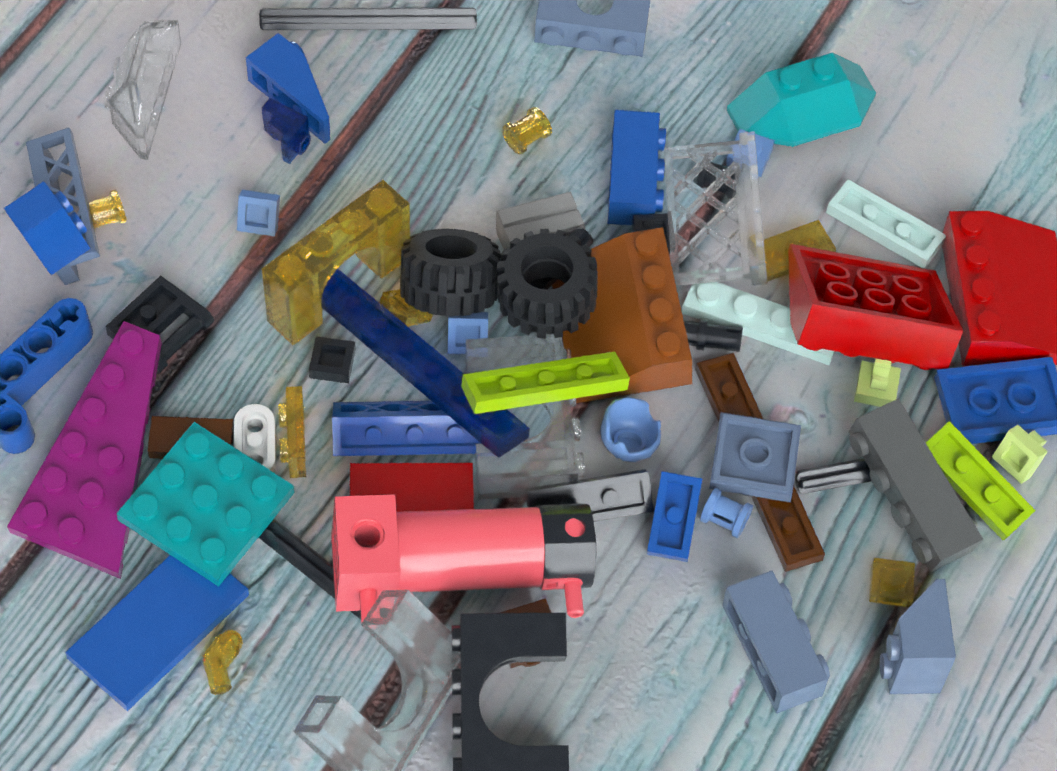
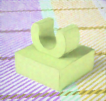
[854,358,901,407]
[992,425,1048,484]

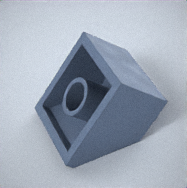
[880,579,956,694]

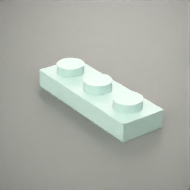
[826,179,946,268]

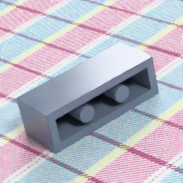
[722,570,830,714]

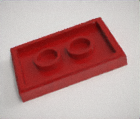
[349,463,474,512]

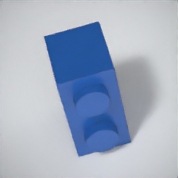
[3,181,91,275]

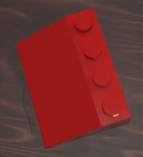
[942,210,1057,367]
[788,244,963,370]

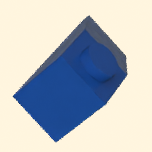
[246,33,330,144]

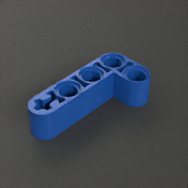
[0,298,93,454]

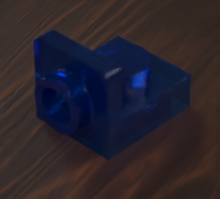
[262,98,311,164]

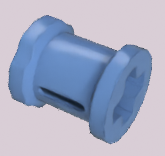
[700,488,753,539]

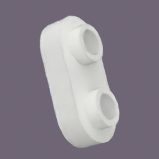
[234,404,276,472]

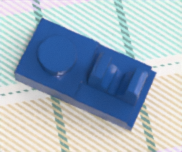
[647,471,702,562]

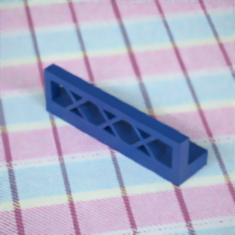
[332,400,496,456]

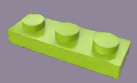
[926,421,1036,541]

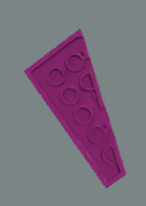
[7,321,162,579]

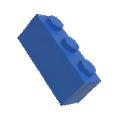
[607,110,666,226]

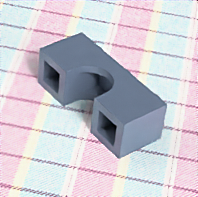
[534,0,650,57]

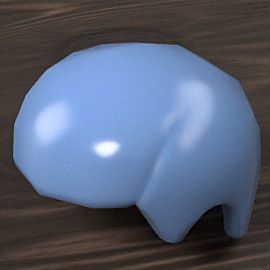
[600,396,661,462]

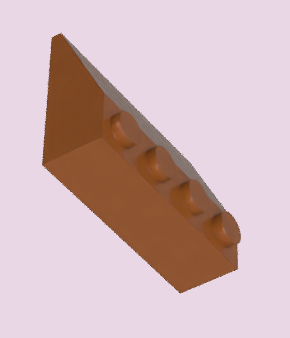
[552,227,692,404]

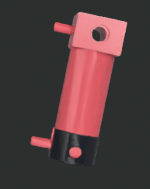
[331,495,597,626]

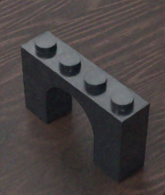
[451,612,569,771]

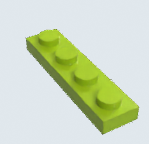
[461,351,630,414]

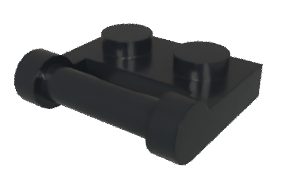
[106,276,214,374]

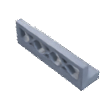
[26,127,100,285]

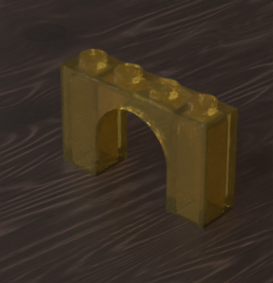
[262,180,410,346]

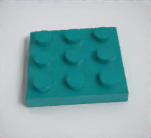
[116,422,295,587]

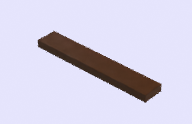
[695,353,825,572]

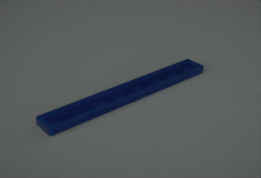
[288,252,530,458]

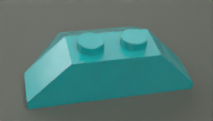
[727,52,876,147]

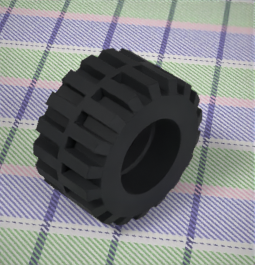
[400,228,501,317]
[497,229,598,339]

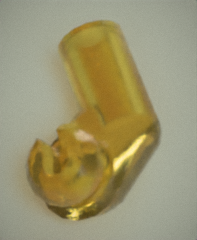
[202,630,243,695]

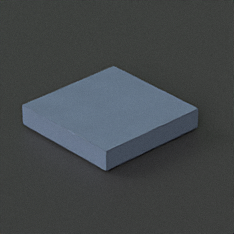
[709,412,801,502]

